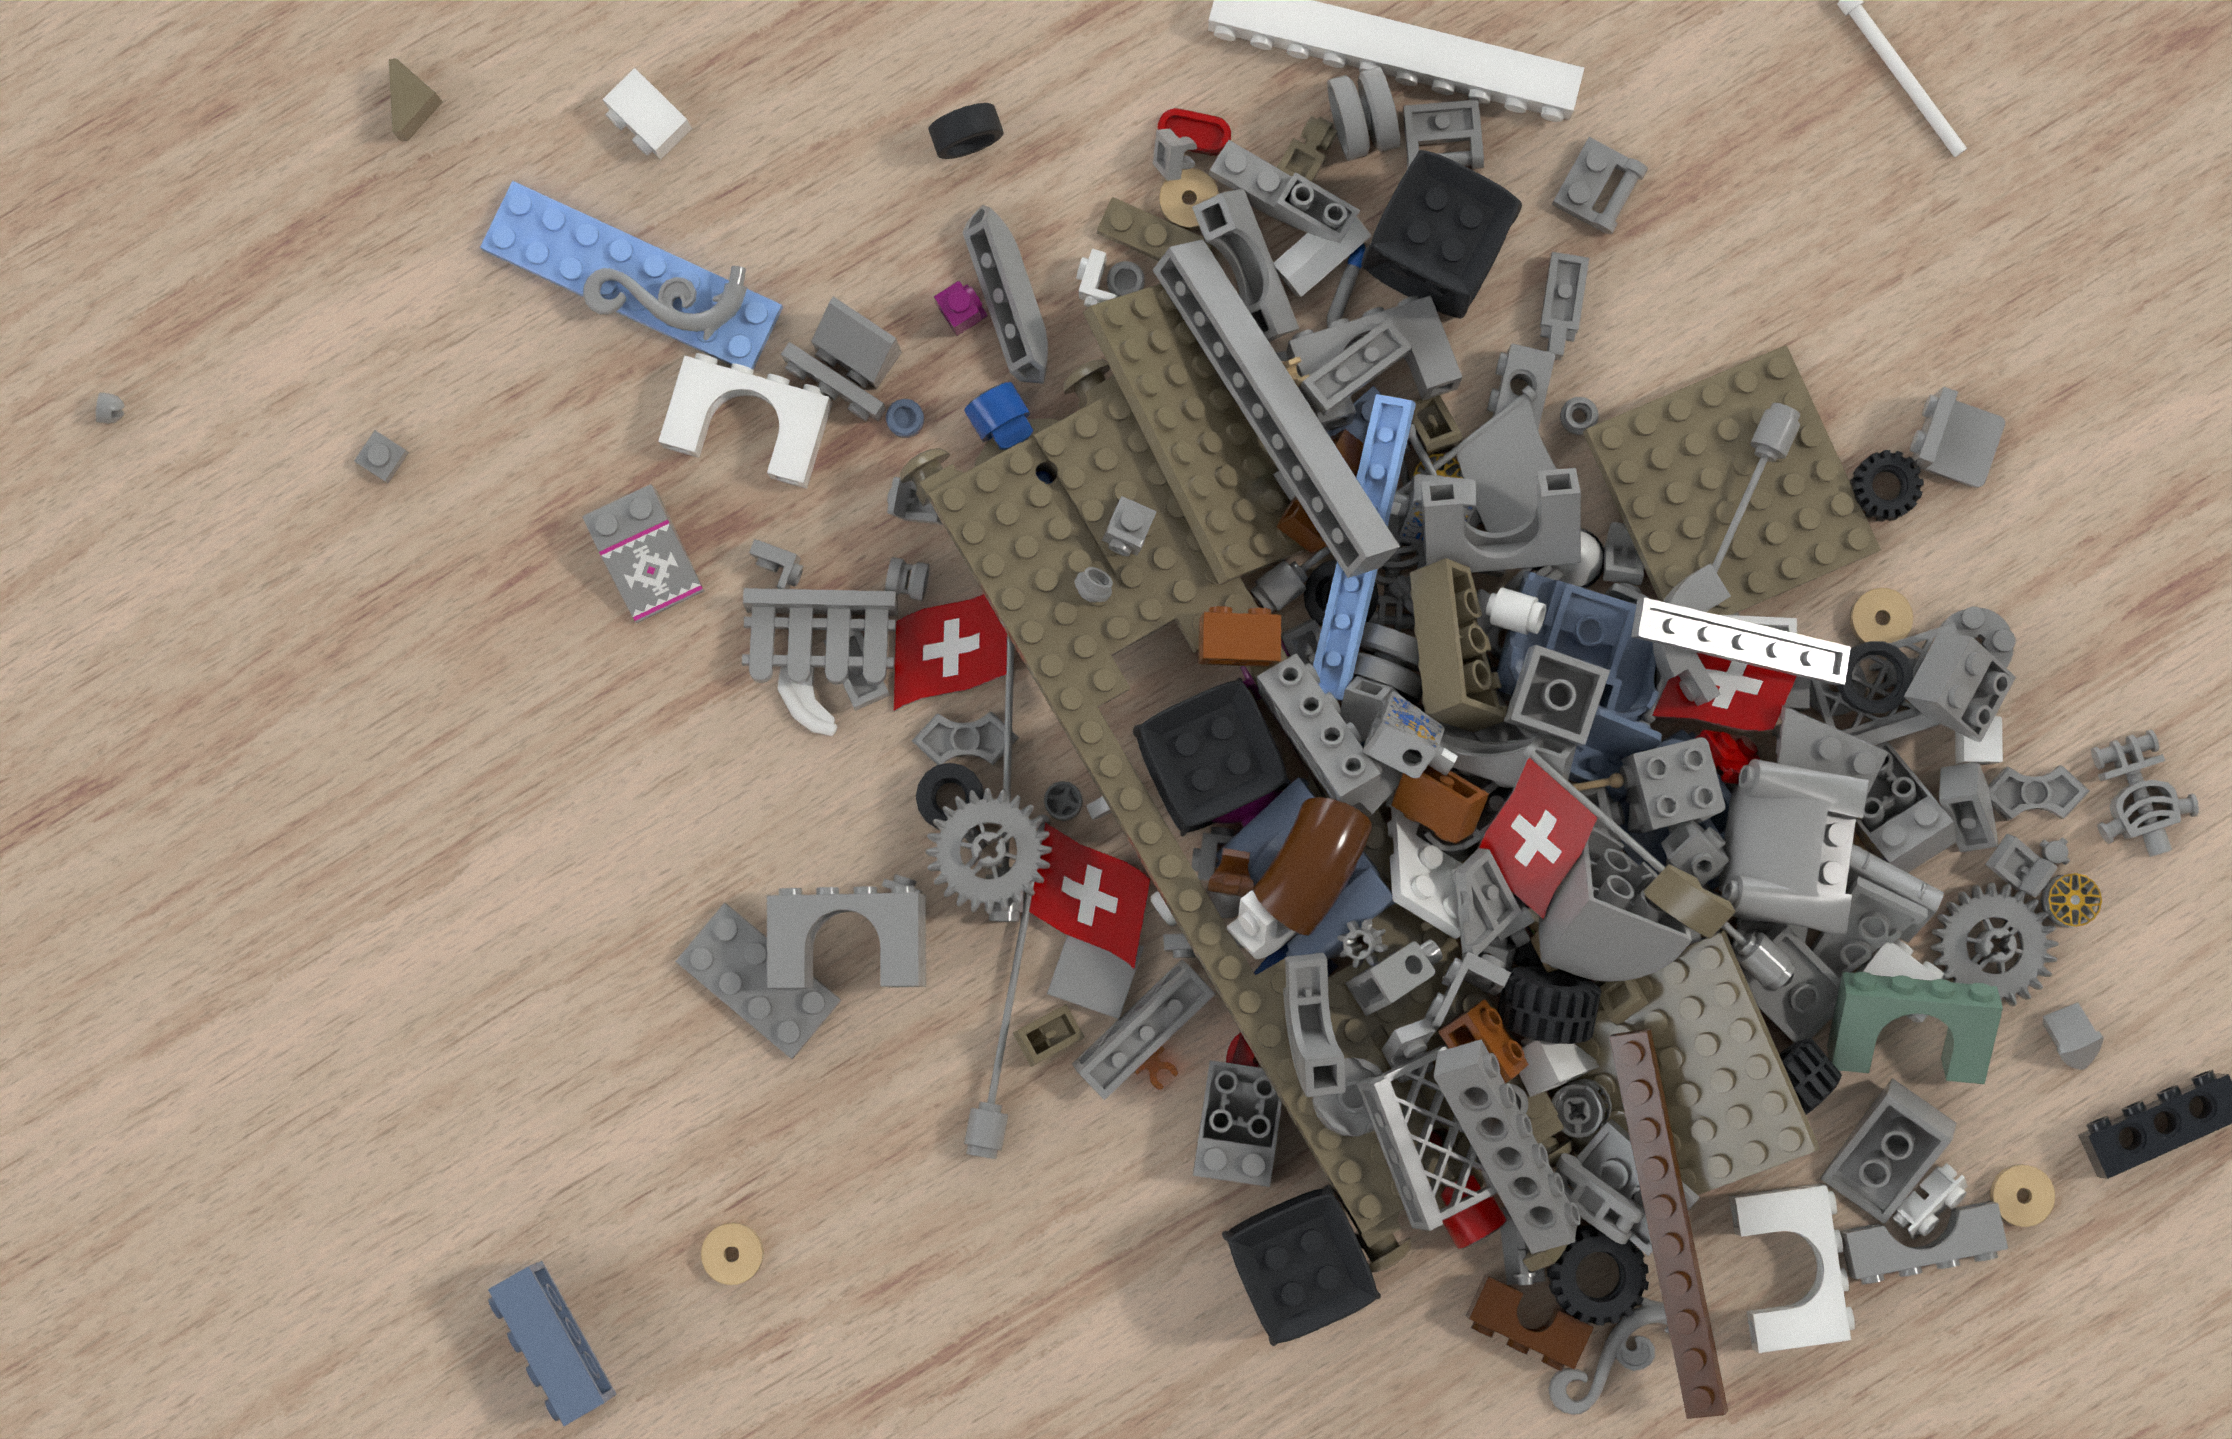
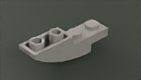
[1209,140,1360,243]

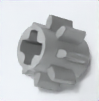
[1337,918,1388,968]

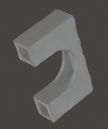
[1286,296,1462,432]
[1421,468,1581,572]
[767,886,926,990]

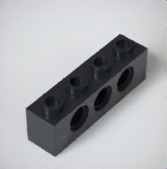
[2078,1070,2232,1179]

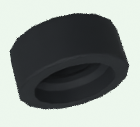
[928,103,1004,159]
[1837,641,1913,713]

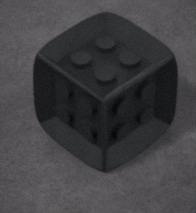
[1361,150,1522,319]
[1133,677,1291,837]
[1222,1185,1381,1346]

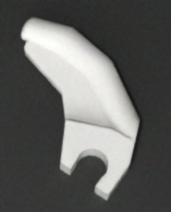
[778,667,837,736]

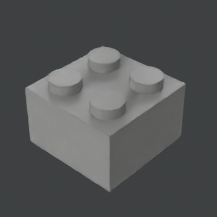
[1504,645,1610,747]

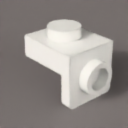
[1076,249,1117,307]

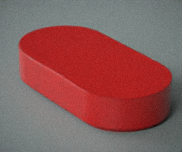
[1158,108,1231,156]

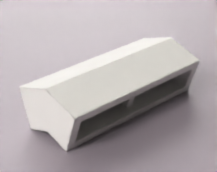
[1274,217,1372,297]

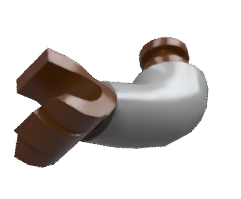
[1206,848,1254,918]

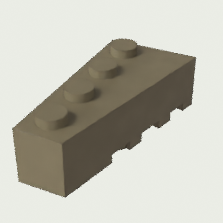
[1410,558,1507,733]

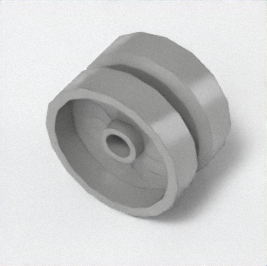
[1327,66,1400,161]
[1352,622,1423,703]

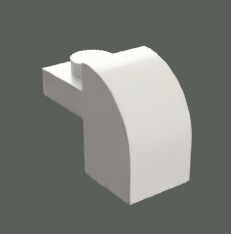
[1227,890,1297,959]

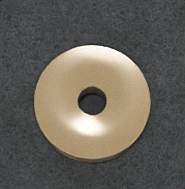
[1159,168,1219,230]
[1850,588,1913,643]
[1990,1164,2055,1227]
[701,1222,764,1285]

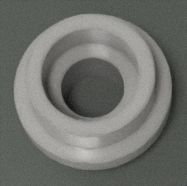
[1560,397,1599,435]
[1074,567,1113,603]

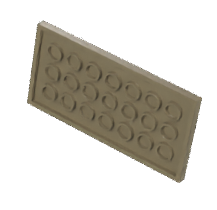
[1083,284,1307,585]

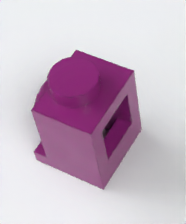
[934,281,988,336]

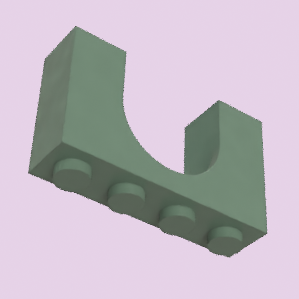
[1826,972,2003,1084]

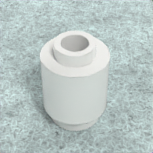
[1486,587,1546,635]

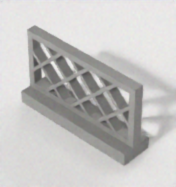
[1810,623,1959,745]
[1357,1046,1498,1231]

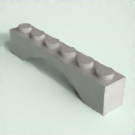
[1340,675,1577,788]

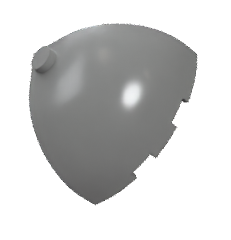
[1539,827,1692,981]

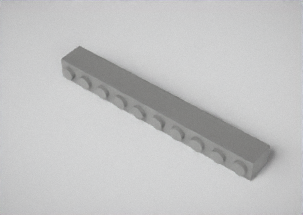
[1153,239,1400,578]

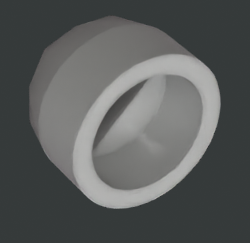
[96,392,125,424]

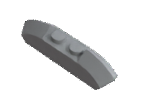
[963,205,1048,384]

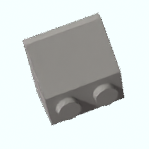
[811,296,902,389]

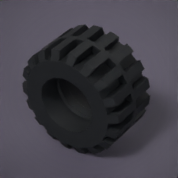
[1497,966,1601,1044]
[1779,1038,1842,1115]
[1547,1225,1649,1326]

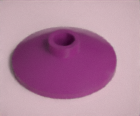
[1212,788,1283,828]

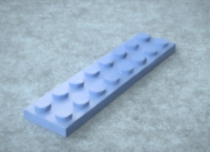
[480,181,783,370]

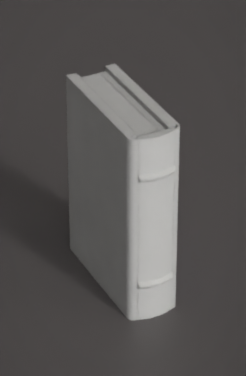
[1845,844,1944,943]

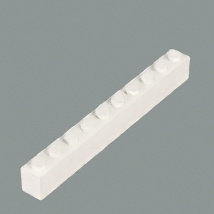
[1208,0,1584,122]

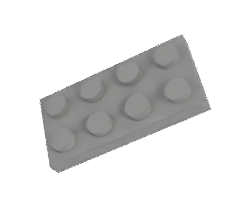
[675,903,842,1059]

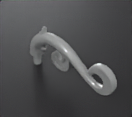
[583,266,747,340]
[1548,1296,1669,1415]

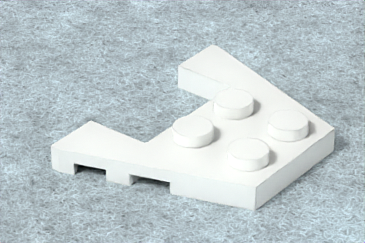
[1386,788,1462,939]

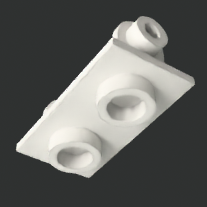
[1892,1163,1968,1240]

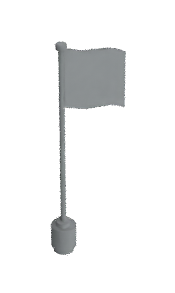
[1250,385,1556,612]

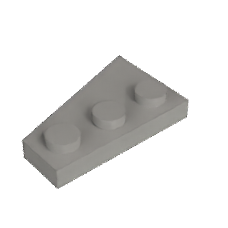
[1810,876,1928,980]

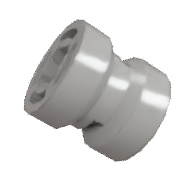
[885,557,930,601]

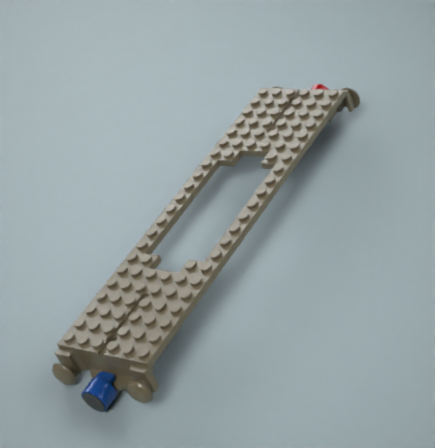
[900,359,1573,1272]

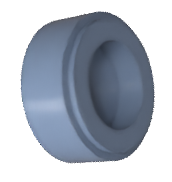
[886,399,924,438]

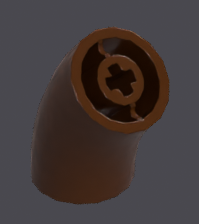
[1254,797,1372,936]

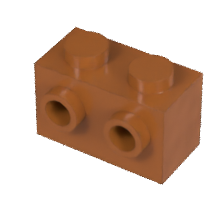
[1199,606,1281,667]
[1391,766,1489,843]
[1438,999,1529,1083]

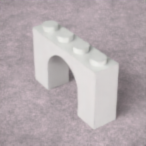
[658,353,832,489]
[1729,1184,1855,1353]

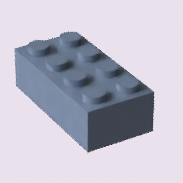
[488,1261,617,1426]

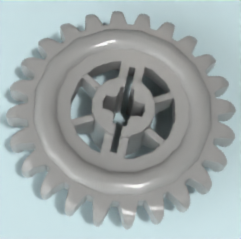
[925,788,1052,914]
[1931,883,2059,1006]

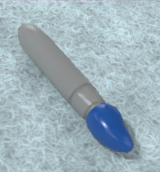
[1327,243,1366,326]

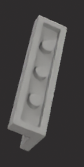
[1072,959,1215,1100]

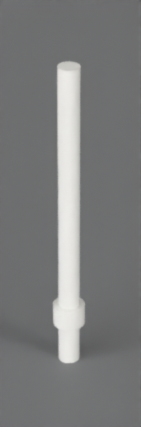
[1837,0,1967,157]

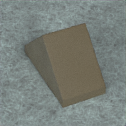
[389,58,443,141]
[1411,395,1463,456]
[1013,1004,1085,1067]

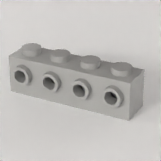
[1257,653,1383,806]

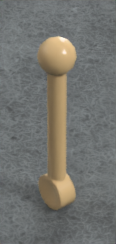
[1572,773,1624,791]

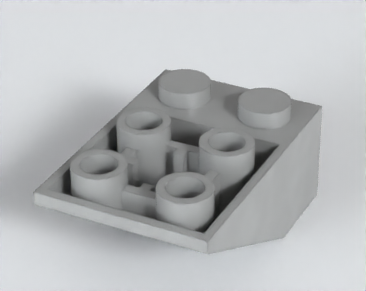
[1854,741,1957,873]
[1193,1060,1282,1187]

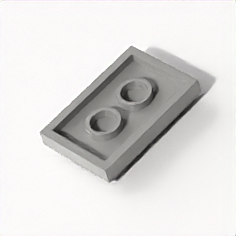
[1739,923,1841,1043]
[1567,1118,1700,1256]

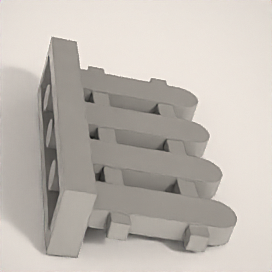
[742,588,898,685]

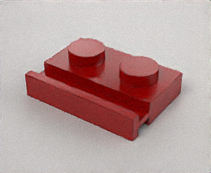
[1695,730,1761,784]

